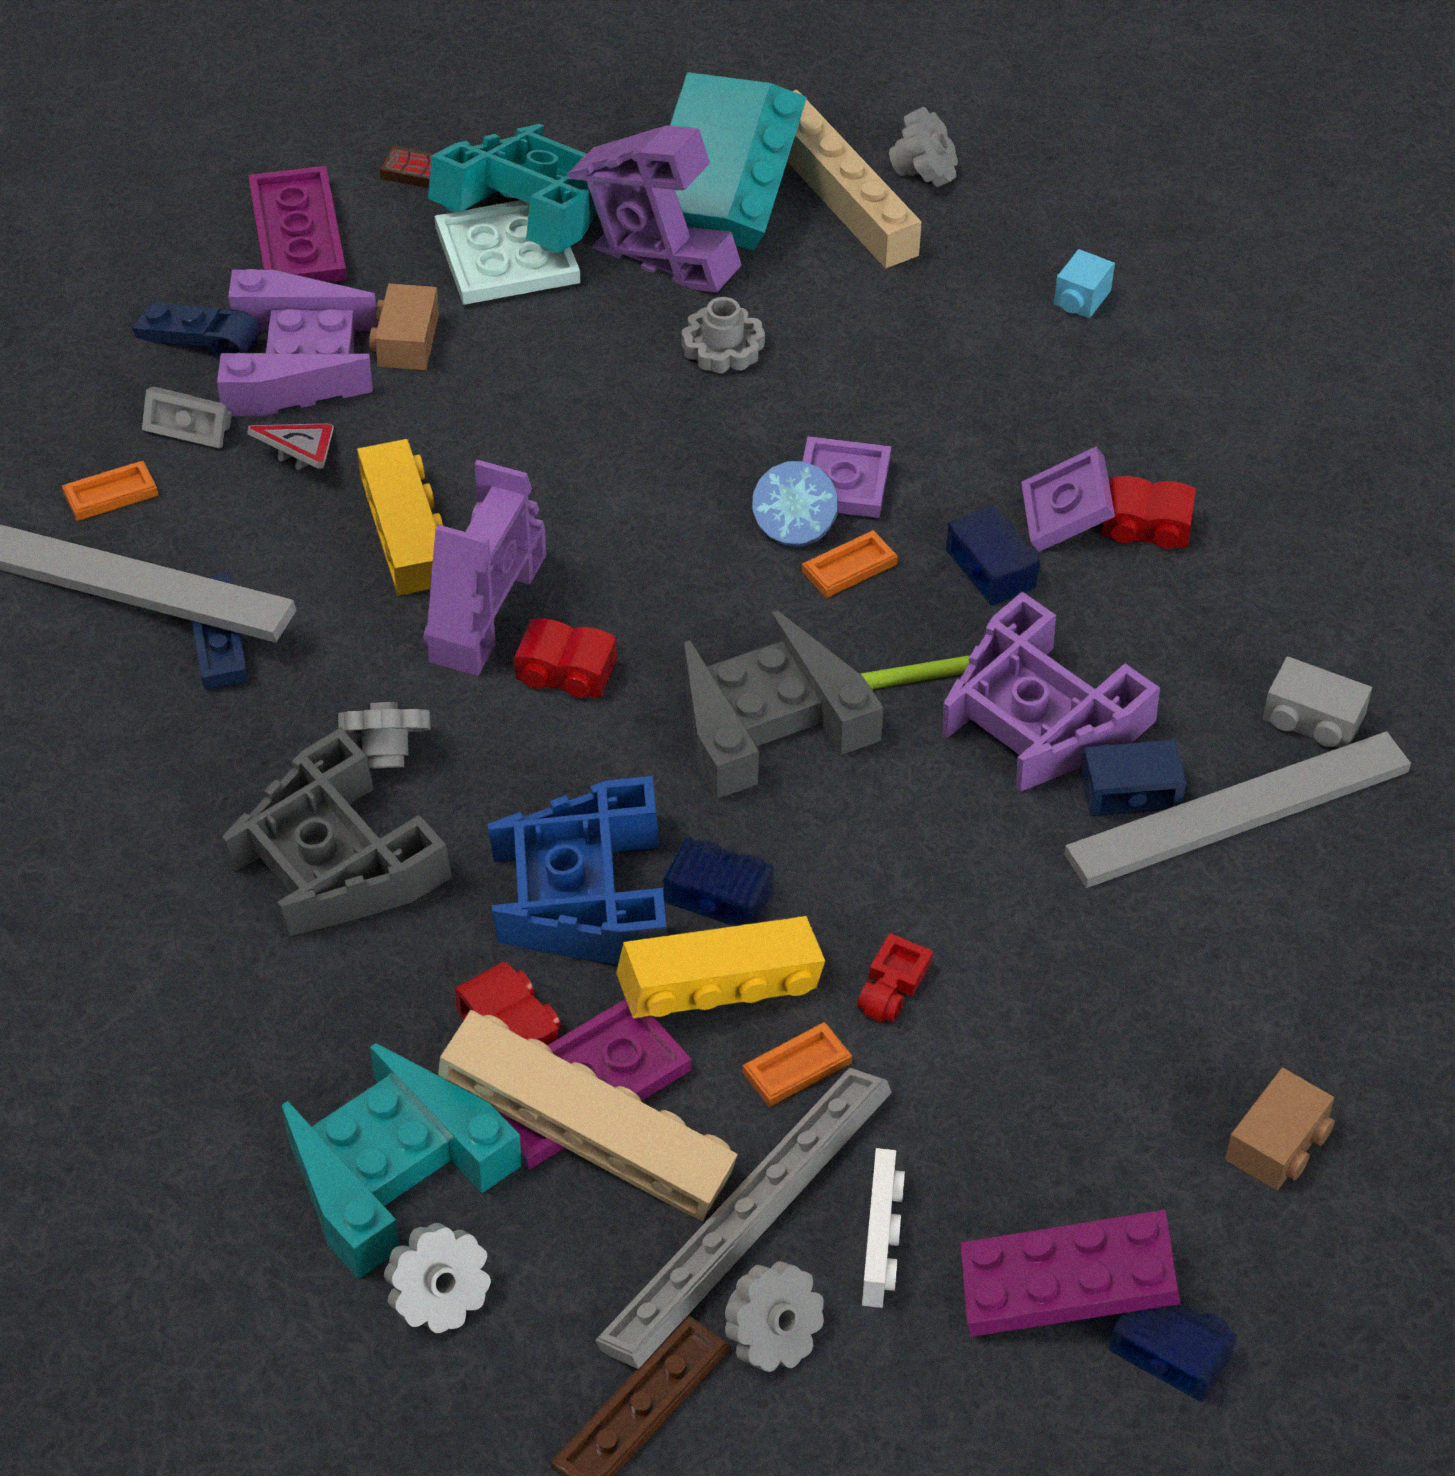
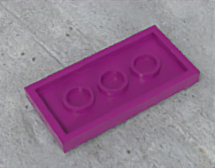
[248,166,347,283]
[498,999,691,1170]
[960,1210,1181,1337]

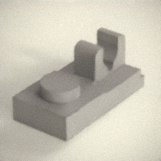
[142,386,232,448]

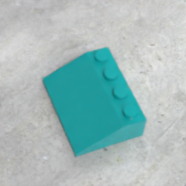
[670,72,807,250]

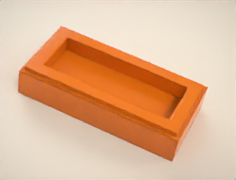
[62,460,158,521]
[802,530,898,598]
[742,1022,852,1107]

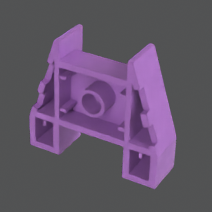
[567,125,742,293]
[217,269,378,416]
[423,460,546,676]
[942,592,1160,792]

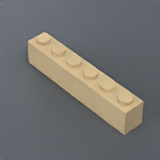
[787,90,922,269]
[438,1010,738,1221]

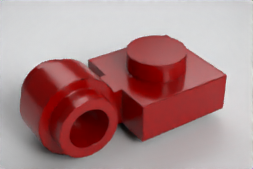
[857,933,933,1023]

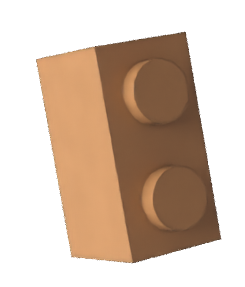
[369,283,439,370]
[1225,1067,1335,1190]

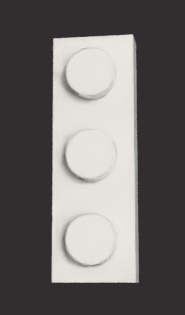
[862,1148,905,1308]

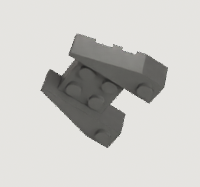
[684,610,884,799]
[222,728,452,937]

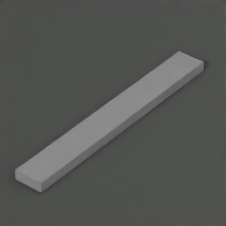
[0,525,297,642]
[1064,731,1411,888]
[595,1068,892,1369]

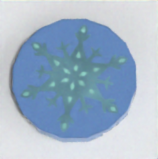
[752,461,838,547]

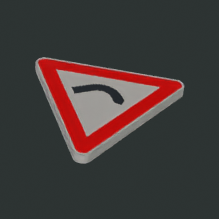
[247,423,334,470]

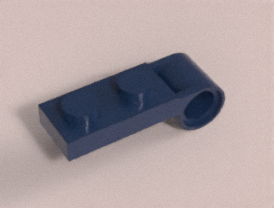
[132,302,261,360]

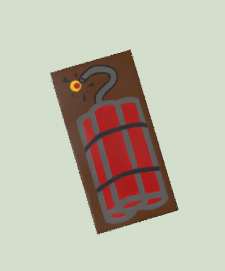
[380,145,436,188]

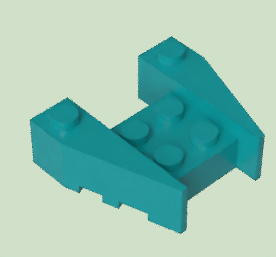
[428,124,597,253]
[282,1043,522,1279]

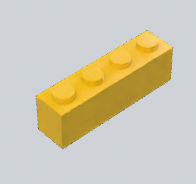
[357,439,443,596]
[616,916,825,1019]

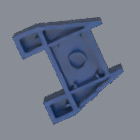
[488,776,668,965]

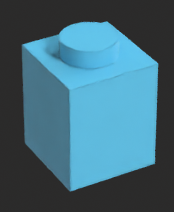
[1054,249,1115,318]

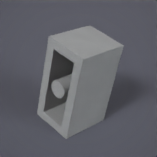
[1262,656,1373,748]

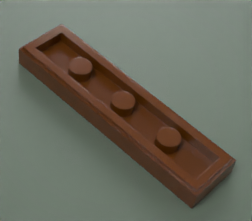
[551,1314,729,1476]

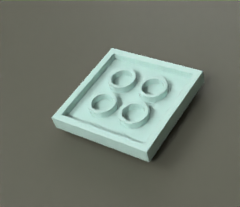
[435,200,580,305]

